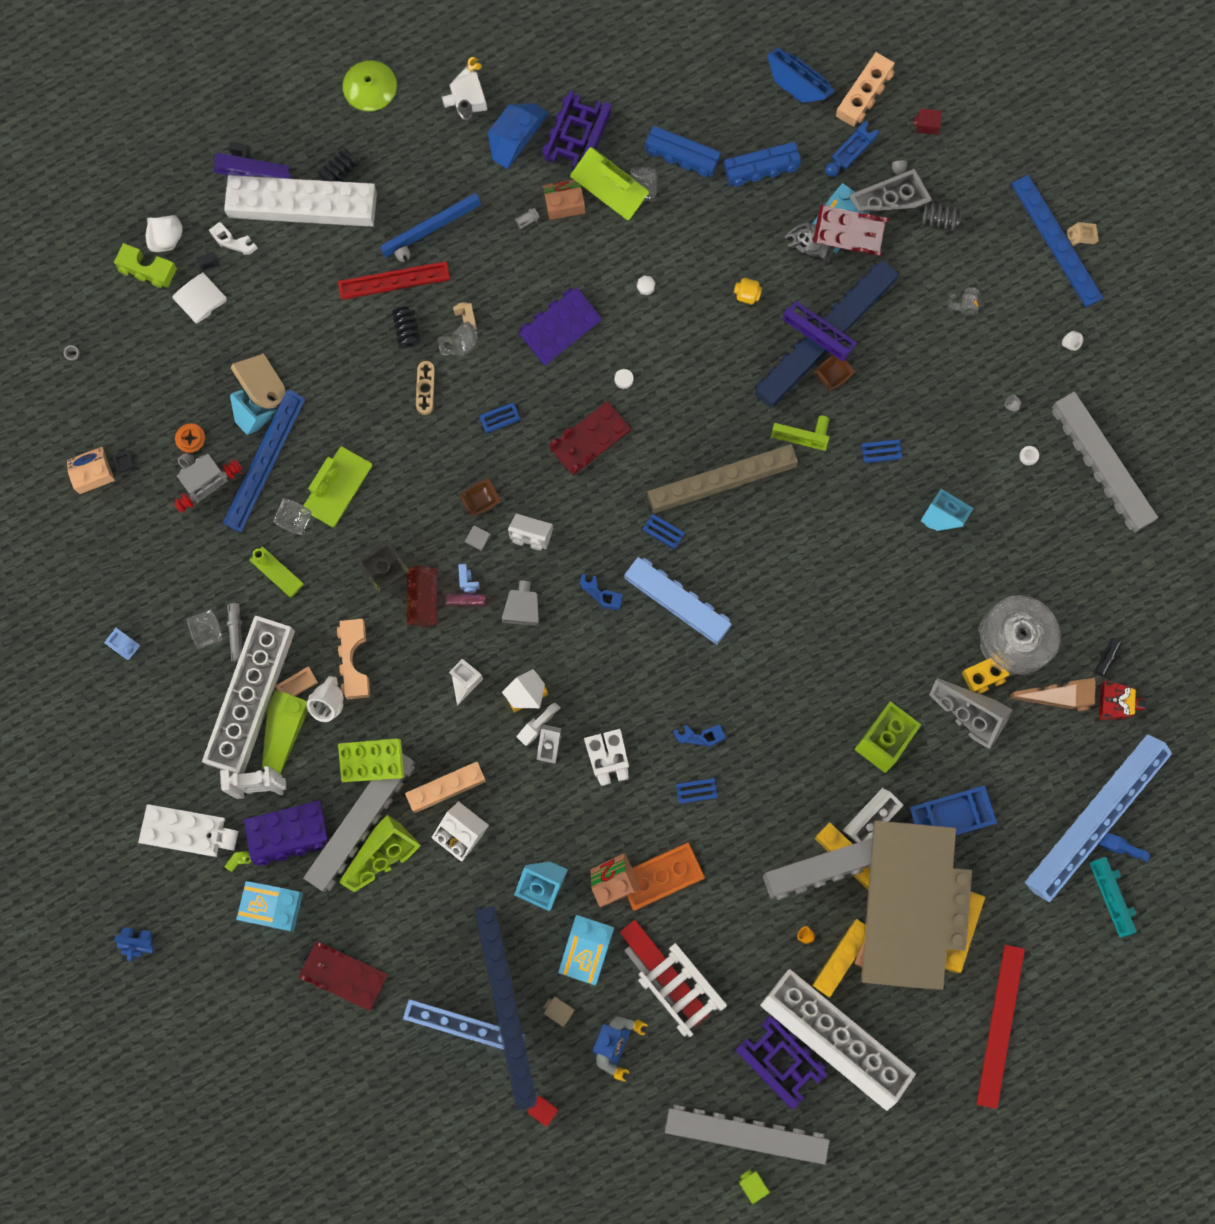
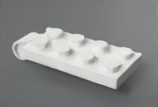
[138,804,239,857]

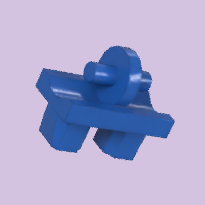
[114,927,154,962]

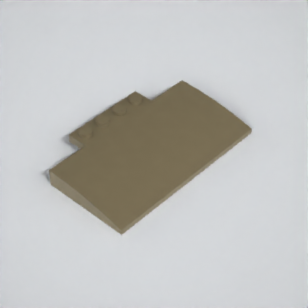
[861,820,972,990]

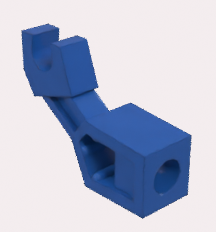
[580,574,623,610]
[673,724,726,747]
[1099,833,1151,863]

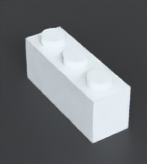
[843,788,903,843]

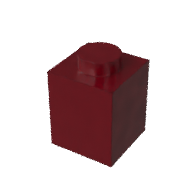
[913,109,942,135]

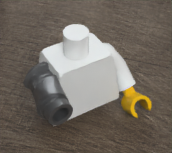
[442,57,487,120]

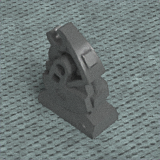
[785,222,835,262]

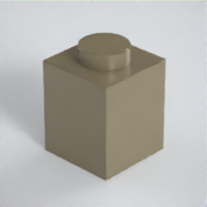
[543,997,575,1027]

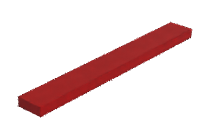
[976,945,1025,1109]

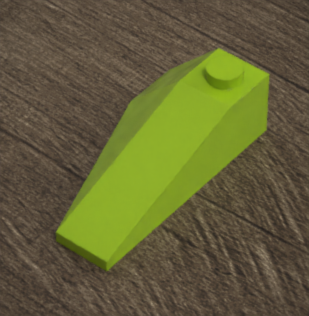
[262,690,308,774]
[339,815,421,892]

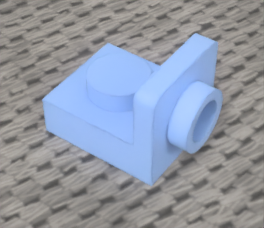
[458,564,480,593]
[104,628,140,660]

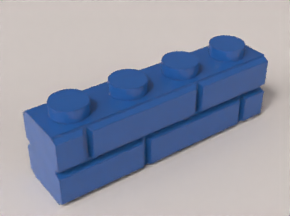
[645,125,721,177]
[723,142,801,186]

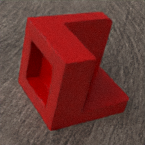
[528,1095,559,1127]

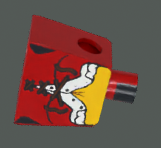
[1099,681,1146,720]

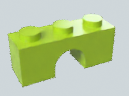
[114,243,177,288]

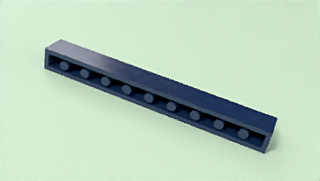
[755,260,899,409]
[475,906,537,1111]

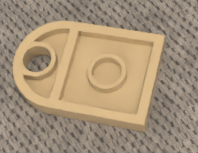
[231,354,285,409]

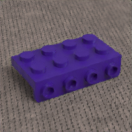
[518,287,602,366]
[244,800,329,866]

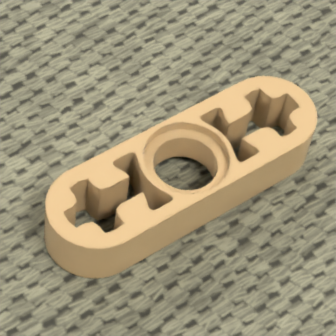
[416,361,435,415]

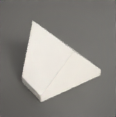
[449,659,483,706]
[502,669,545,708]

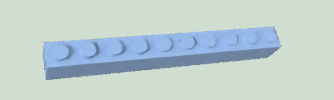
[1025,734,1172,903]

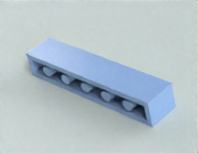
[624,557,731,645]
[403,1000,525,1049]

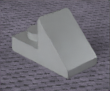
[536,724,562,764]

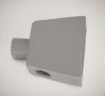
[502,581,539,626]

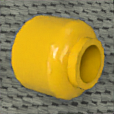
[734,278,762,304]

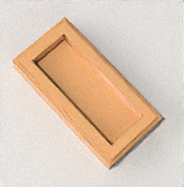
[275,666,318,697]

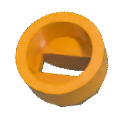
[797,926,815,944]

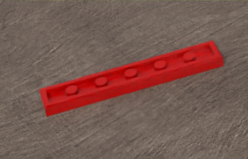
[338,261,450,300]
[620,920,710,1027]

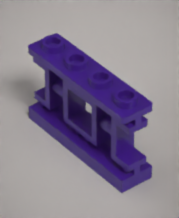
[542,91,612,170]
[735,1016,827,1110]

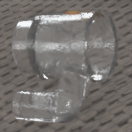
[947,288,980,315]

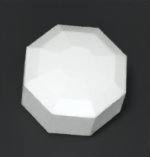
[637,276,655,295]

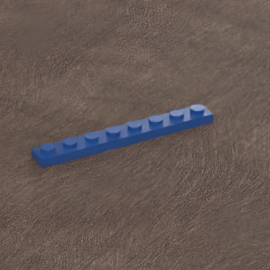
[1011,175,1103,307]
[223,390,305,532]

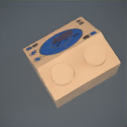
[67,447,115,494]

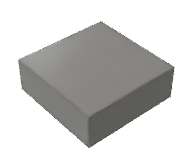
[465,525,491,551]

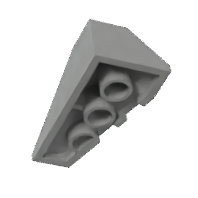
[849,169,932,212]
[929,678,1012,749]

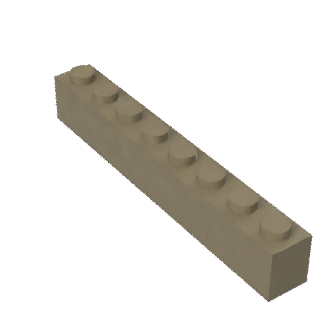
[647,444,798,514]

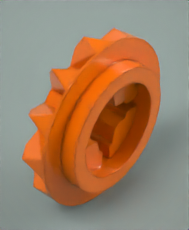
[175,424,206,454]

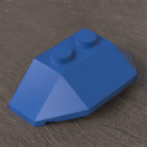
[768,47,835,103]
[488,103,549,170]

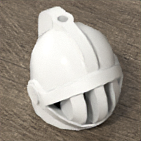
[146,216,182,252]
[306,676,344,722]

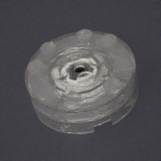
[979,595,1061,676]

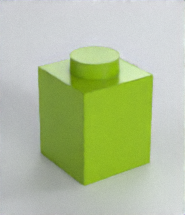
[738,1169,769,1204]

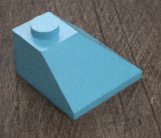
[230,389,278,435]
[921,489,973,531]
[514,862,568,911]

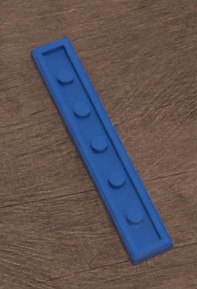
[380,194,481,258]

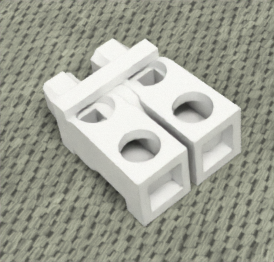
[584,729,629,786]

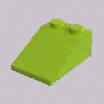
[854,701,921,773]

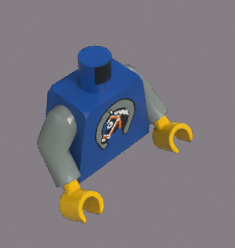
[593,1017,648,1082]

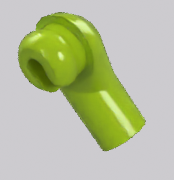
[224,851,252,872]

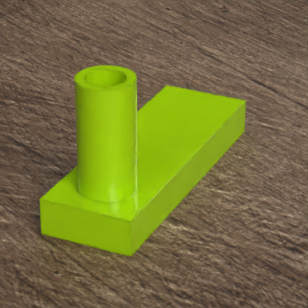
[771,416,830,451]
[249,546,304,598]

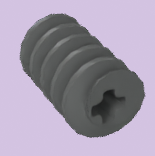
[922,202,963,231]

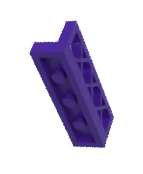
[213,153,291,179]
[782,301,857,362]

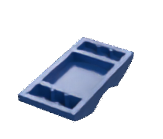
[909,785,997,835]

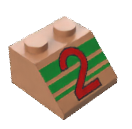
[543,180,585,220]
[590,853,641,907]

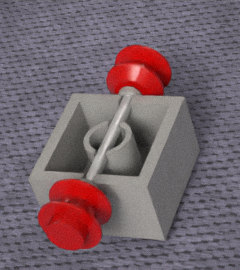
[173,454,243,513]

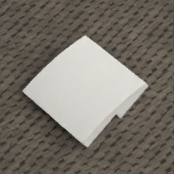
[173,273,227,324]

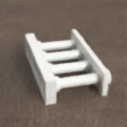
[638,943,727,1037]

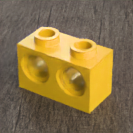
[962,654,1009,694]

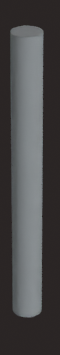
[624,946,676,1007]

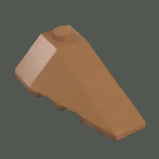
[1010,678,1095,712]

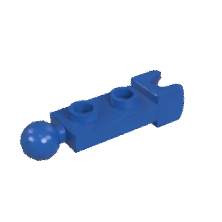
[825,121,879,177]

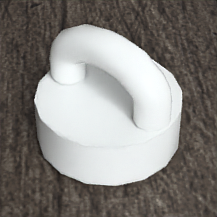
[1062,331,1083,351]

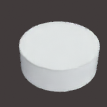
[615,369,633,389]
[1019,446,1039,465]

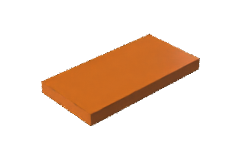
[627,842,705,911]

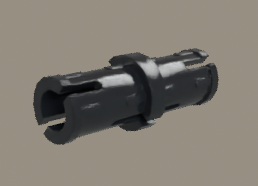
[1094,638,1122,677]

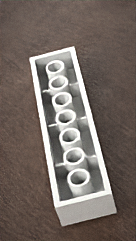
[224,175,377,226]
[202,616,295,774]
[760,969,916,1111]

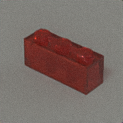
[407,565,437,627]

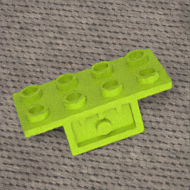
[570,147,649,220]
[302,447,373,528]
[338,738,404,782]

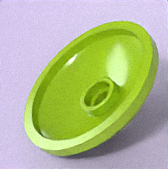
[343,60,397,112]

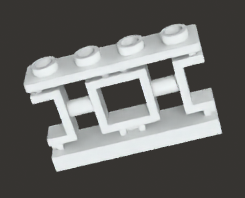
[220,766,286,799]

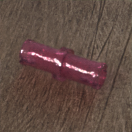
[446,592,486,608]

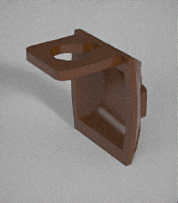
[814,355,855,391]
[459,478,501,516]

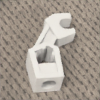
[209,222,258,255]
[516,703,560,746]

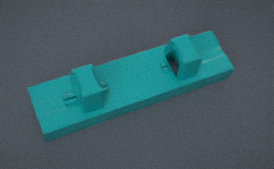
[1089,857,1137,938]

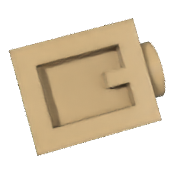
[1067,222,1099,246]
[453,302,477,331]

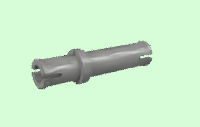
[227,603,242,662]

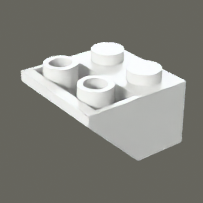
[508,514,553,551]
[431,801,489,862]

